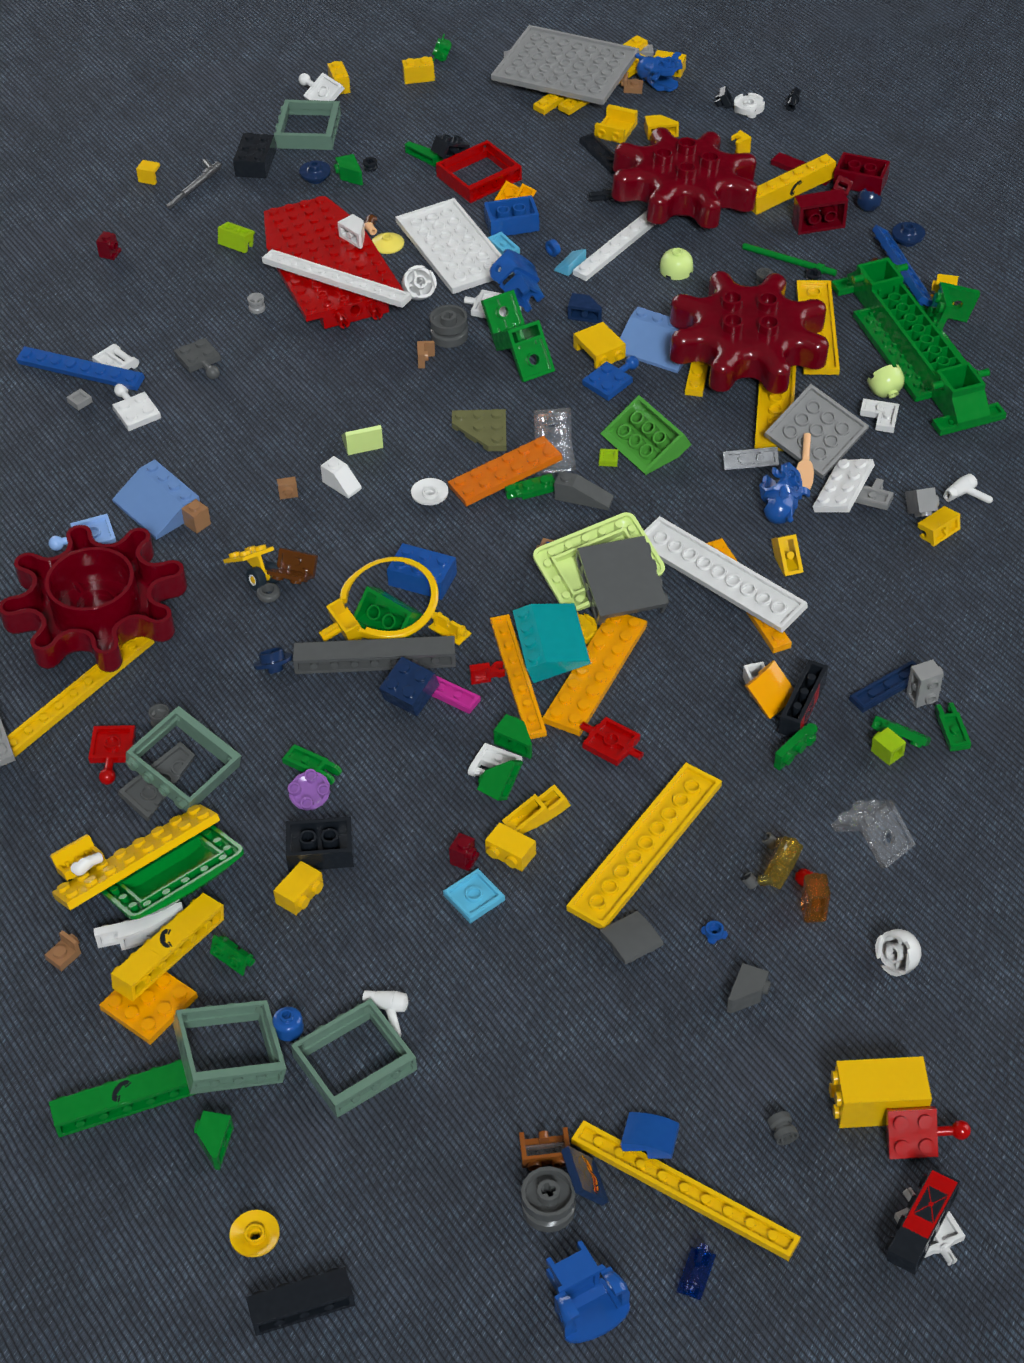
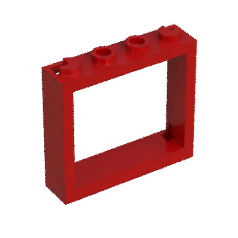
[436,140,522,203]

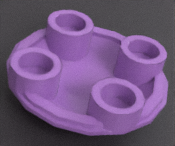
[288,769,330,810]

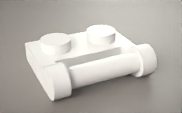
[92,344,139,370]
[468,743,522,777]

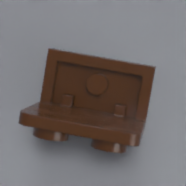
[267,548,318,584]

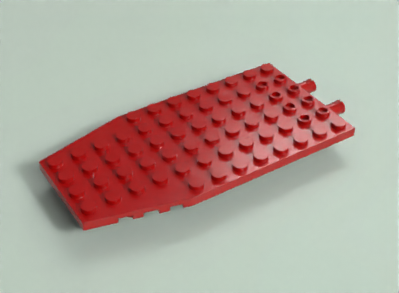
[264,196,404,329]

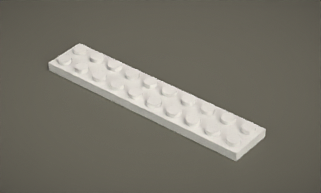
[644,516,808,633]

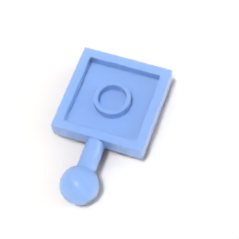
[48,514,117,551]

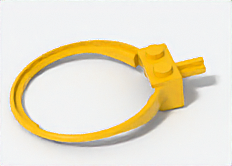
[318,557,439,641]

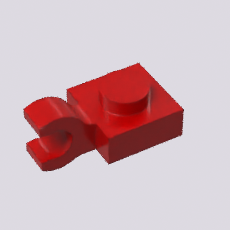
[469,661,505,685]

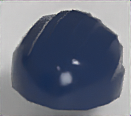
[857,188,882,212]

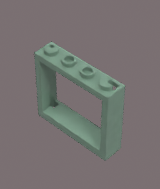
[273,99,341,150]
[125,706,241,812]
[291,998,417,1118]
[173,1000,287,1094]

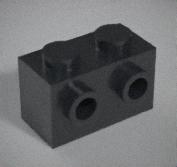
[431,134,470,158]

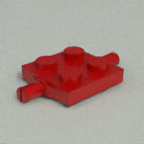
[580,717,644,766]

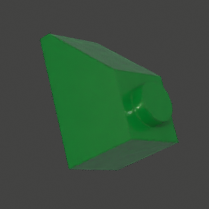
[333,154,363,185]
[493,714,532,759]
[477,760,523,801]
[194,1111,234,1170]

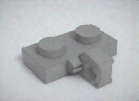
[855,478,894,510]

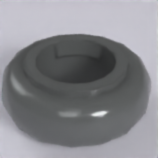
[256,583,281,603]

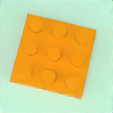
[99,972,198,1045]

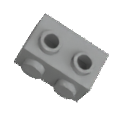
[905,487,939,517]
[906,659,944,708]

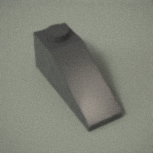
[554,471,614,511]

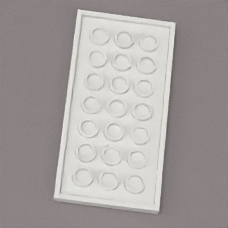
[396,198,513,294]

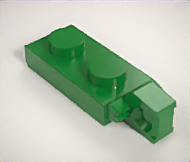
[505,473,555,500]
[871,716,931,748]

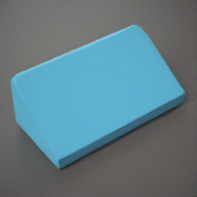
[554,249,586,276]

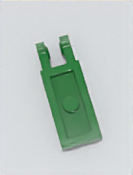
[935,702,971,752]
[774,723,818,771]
[282,744,342,785]

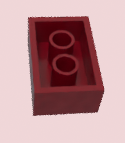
[833,152,890,195]
[792,189,848,235]

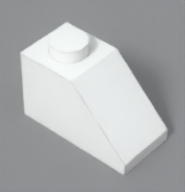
[337,214,365,249]
[321,456,362,499]

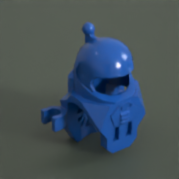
[635,51,682,92]
[759,462,810,524]

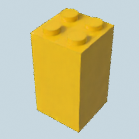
[829,1056,932,1128]

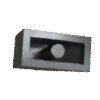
[727,963,771,1013]

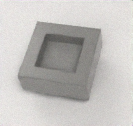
[66,389,93,411]

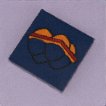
[562,1146,609,1206]

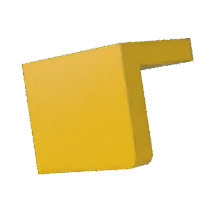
[136,160,160,185]

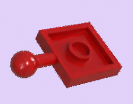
[88,725,136,785]
[886,1106,971,1159]

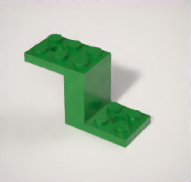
[481,290,555,382]

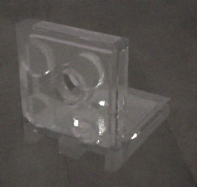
[534,408,576,473]
[831,799,916,868]

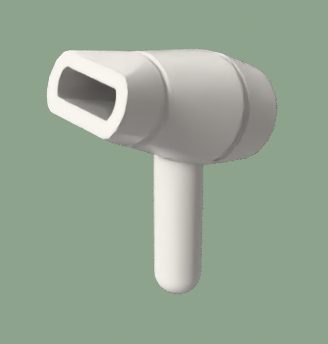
[943,474,993,503]
[362,990,408,1037]

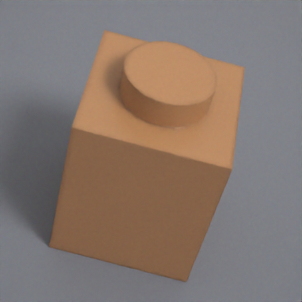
[181,499,211,533]

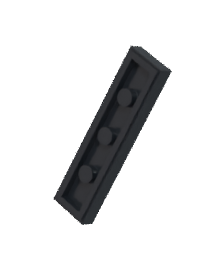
[579,133,615,174]

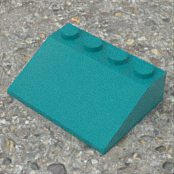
[513,603,591,683]

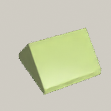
[341,425,383,455]

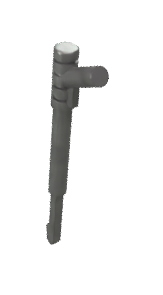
[167,159,222,209]

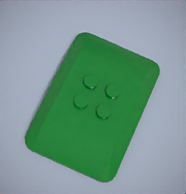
[101,825,244,920]

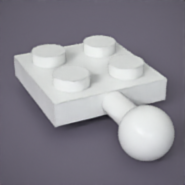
[298,72,345,101]
[112,384,161,431]

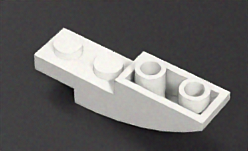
[93,902,183,951]

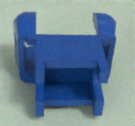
[489,249,545,312]
[546,1240,630,1343]

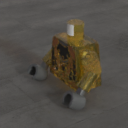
[742,832,803,890]

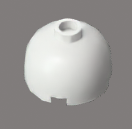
[401,265,437,301]
[875,929,922,976]

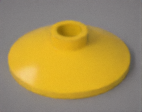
[229,1210,280,1257]

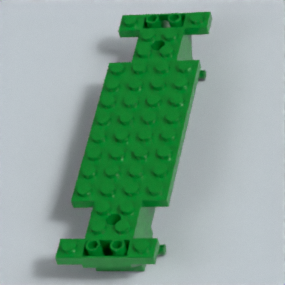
[831,257,1007,436]

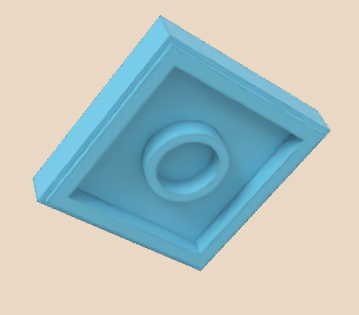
[443,868,505,923]

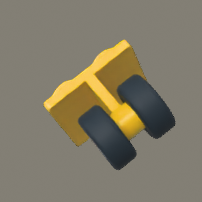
[223,544,280,591]

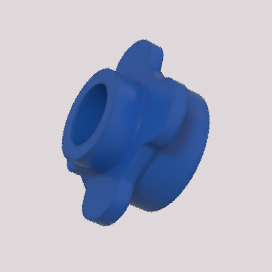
[701,921,728,944]

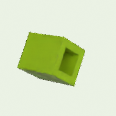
[871,727,906,766]

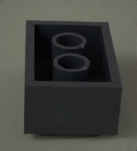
[233,133,276,178]
[286,817,354,872]

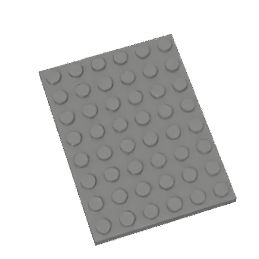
[491,25,639,105]

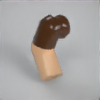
[364,214,378,235]

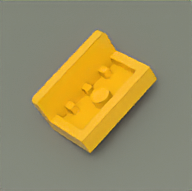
[50,834,105,881]

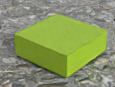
[599,449,618,467]

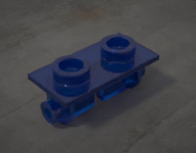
[676,1243,716,1301]

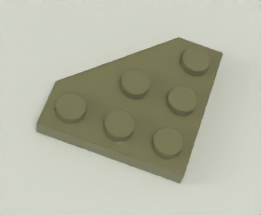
[452,409,507,452]

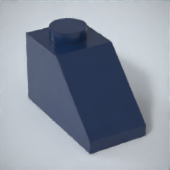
[568,293,602,323]

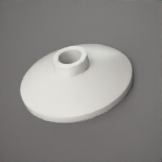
[411,478,449,505]

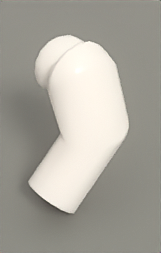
[70,852,103,876]

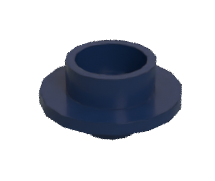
[299,160,331,184]
[892,222,926,247]
[253,647,293,674]

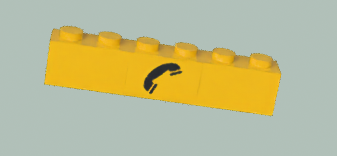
[752,153,836,215]
[111,893,224,1001]

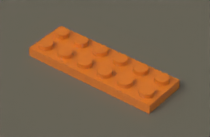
[448,435,563,506]

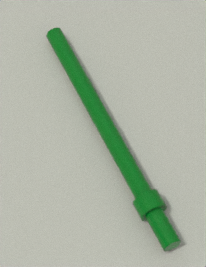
[742,243,837,276]

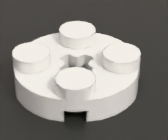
[734,93,765,118]

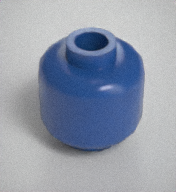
[272,1007,304,1041]

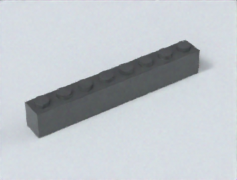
[293,636,456,674]

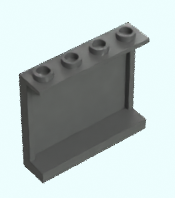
[575,536,669,626]

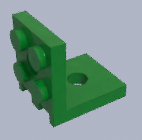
[927,282,980,332]

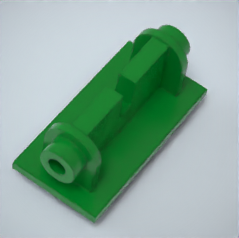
[432,34,452,62]
[210,934,255,976]

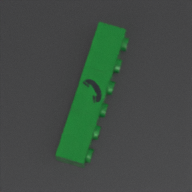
[49,1059,195,1138]

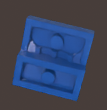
[621,1112,680,1159]

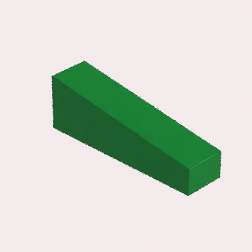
[405,141,443,167]

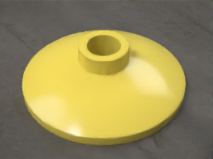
[372,232,404,254]

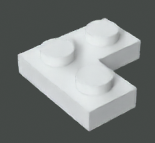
[860,398,899,433]

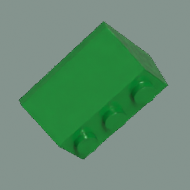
[353,586,423,638]

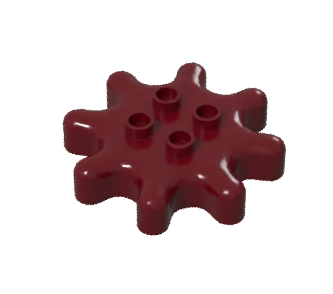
[611,127,757,229]
[669,271,829,394]
[0,525,187,672]

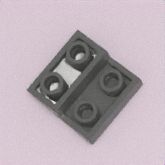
[600,911,664,965]

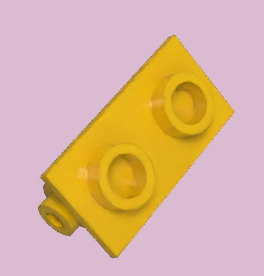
[428,612,472,645]

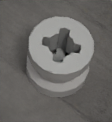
[247,293,266,314]

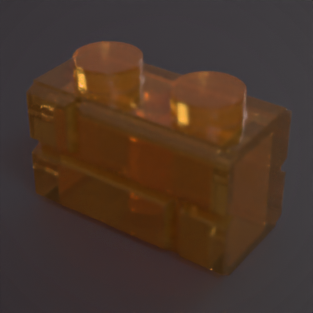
[801,873,830,923]

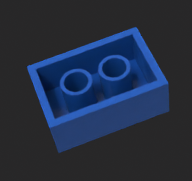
[484,195,539,236]
[387,543,457,600]

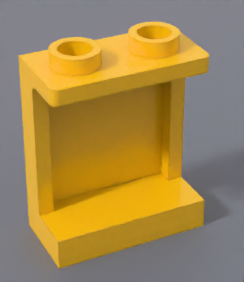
[594,104,638,143]
[573,322,626,369]

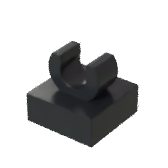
[715,86,733,109]

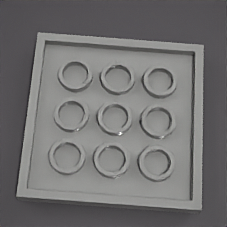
[764,384,869,479]

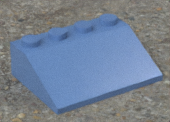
[620,307,684,373]
[112,459,200,540]

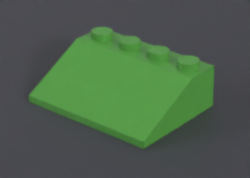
[600,395,692,475]

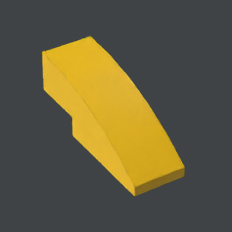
[502,784,571,834]

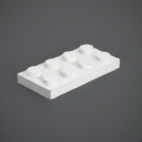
[812,459,875,512]

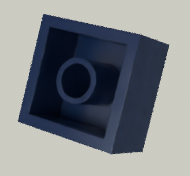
[379,657,440,716]

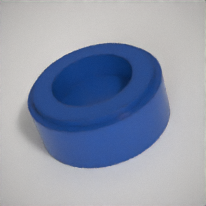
[545,239,561,257]

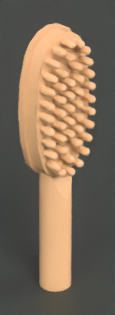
[796,433,814,490]

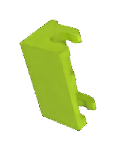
[218,222,255,253]

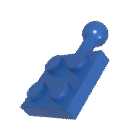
[582,355,639,401]

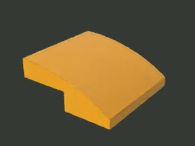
[494,180,537,201]
[745,660,794,719]

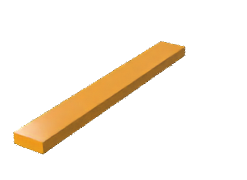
[490,614,547,739]

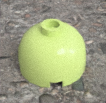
[660,248,693,280]
[867,364,905,398]

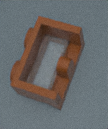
[519,1127,570,1171]

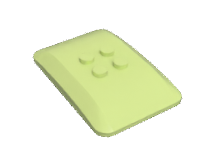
[533,512,665,611]

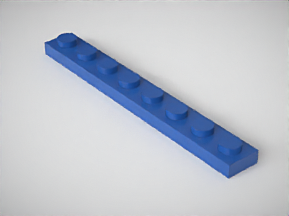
[872,225,933,307]
[16,346,145,391]

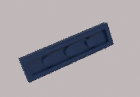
[849,660,917,713]

